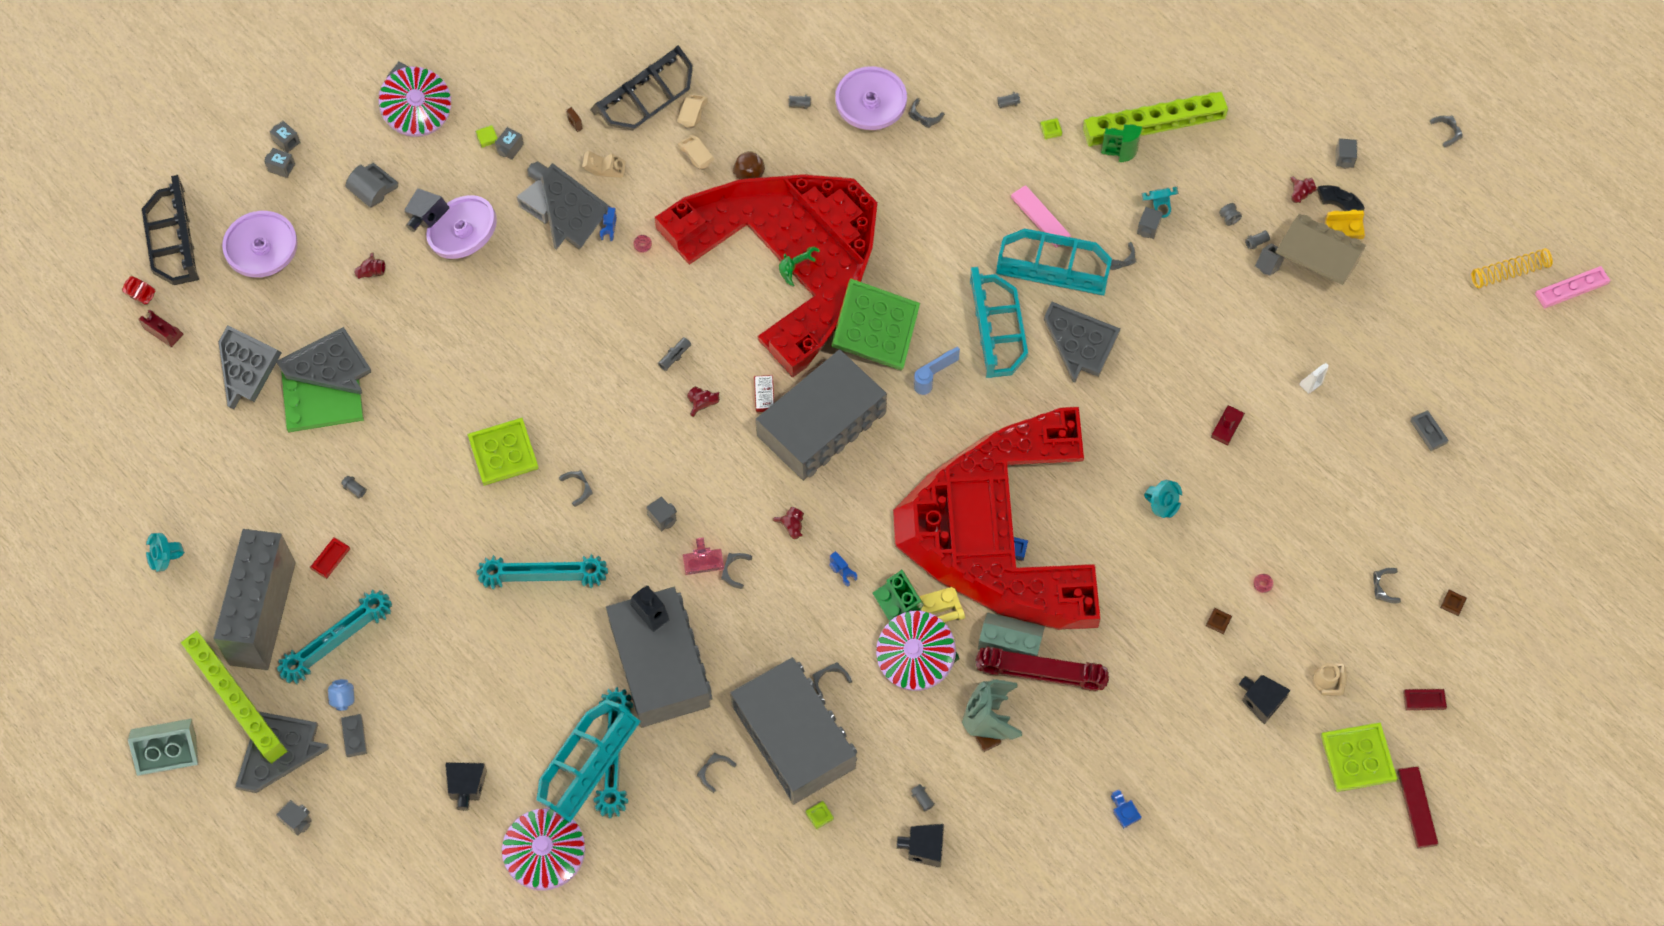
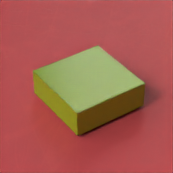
[1040,118,1063,139]
[475,125,498,148]
[806,801,834,830]

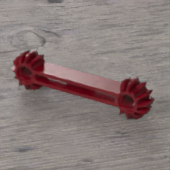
[975,646,1109,692]

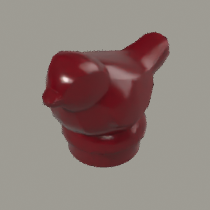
[1290,176,1316,203]
[354,253,386,279]
[687,386,720,417]
[773,507,804,540]

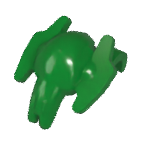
[779,246,820,287]

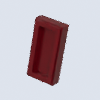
[1403,689,1447,711]

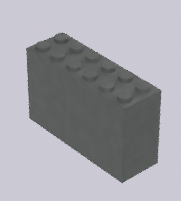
[756,349,887,481]
[213,529,296,670]
[606,586,713,728]
[730,657,857,805]

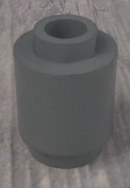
[528,161,548,181]

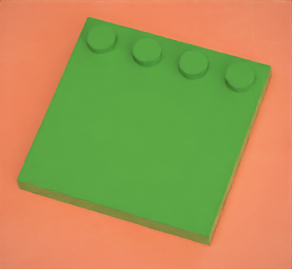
[831,279,920,371]
[281,371,364,433]

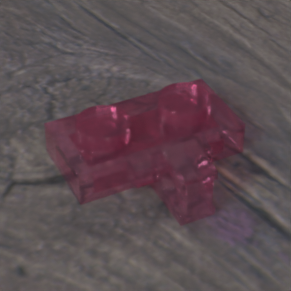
[682,537,724,575]

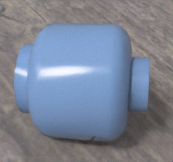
[328,679,355,711]

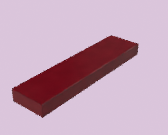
[1397,766,1439,849]

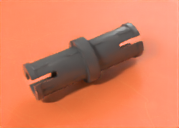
[658,337,692,371]

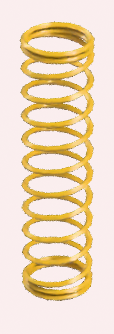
[1471,248,1553,288]

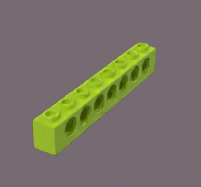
[1083,91,1228,147]
[180,630,288,764]

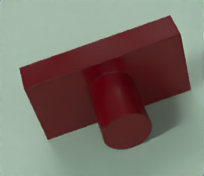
[1211,405,1245,446]

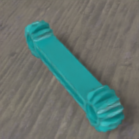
[476,554,608,590]
[277,589,392,684]
[593,687,634,819]

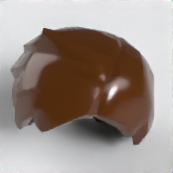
[733,151,765,179]

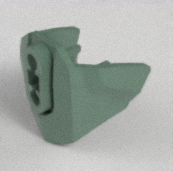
[962,679,1022,740]

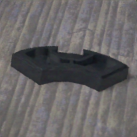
[1317,185,1365,211]

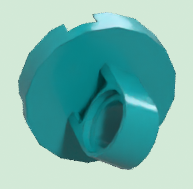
[1141,186,1179,218]
[1144,479,1182,518]
[146,533,185,572]

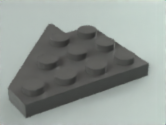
[541,163,611,250]
[1044,302,1121,383]
[218,325,282,410]
[277,327,371,394]
[235,711,329,793]

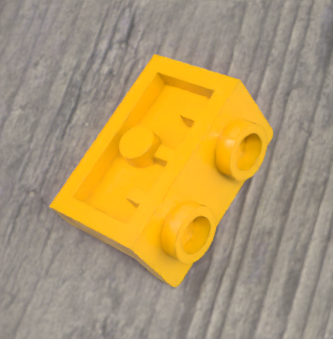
[1325,210,1365,239]

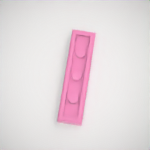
[1011,185,1071,248]
[1535,266,1611,309]

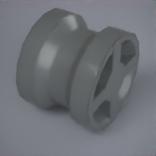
[1219,203,1242,226]

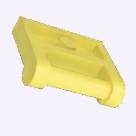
[919,587,965,623]

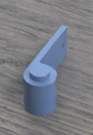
[914,346,960,395]

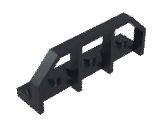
[590,45,693,130]
[142,175,200,285]

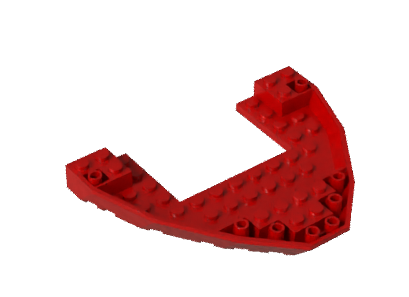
[655,174,878,377]
[893,407,1101,630]

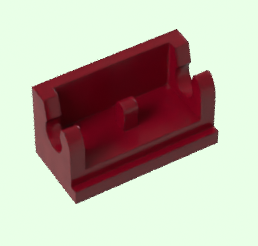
[139,310,184,348]

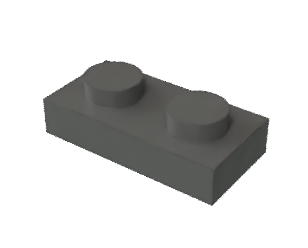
[1410,410,1449,451]
[341,714,368,758]

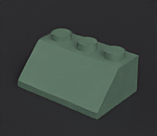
[978,612,1045,656]
[128,718,198,776]

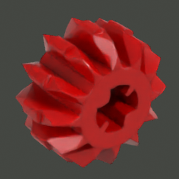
[122,276,156,304]

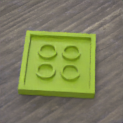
[467,418,539,486]
[1321,722,1397,792]

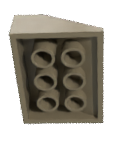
[1275,214,1366,285]

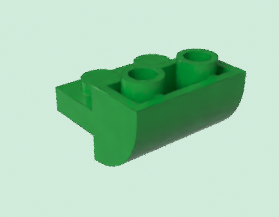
[1101,124,1142,162]
[873,570,924,622]

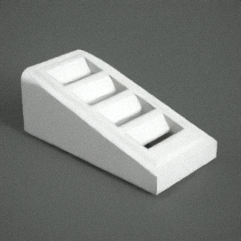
[1300,363,1329,394]

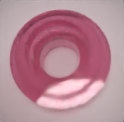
[633,235,652,253]
[1253,574,1273,593]

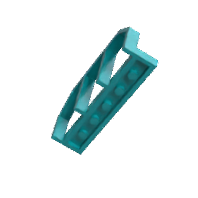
[996,228,1112,296]
[970,267,1028,378]
[536,699,641,823]

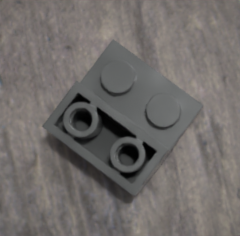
[345,162,399,208]

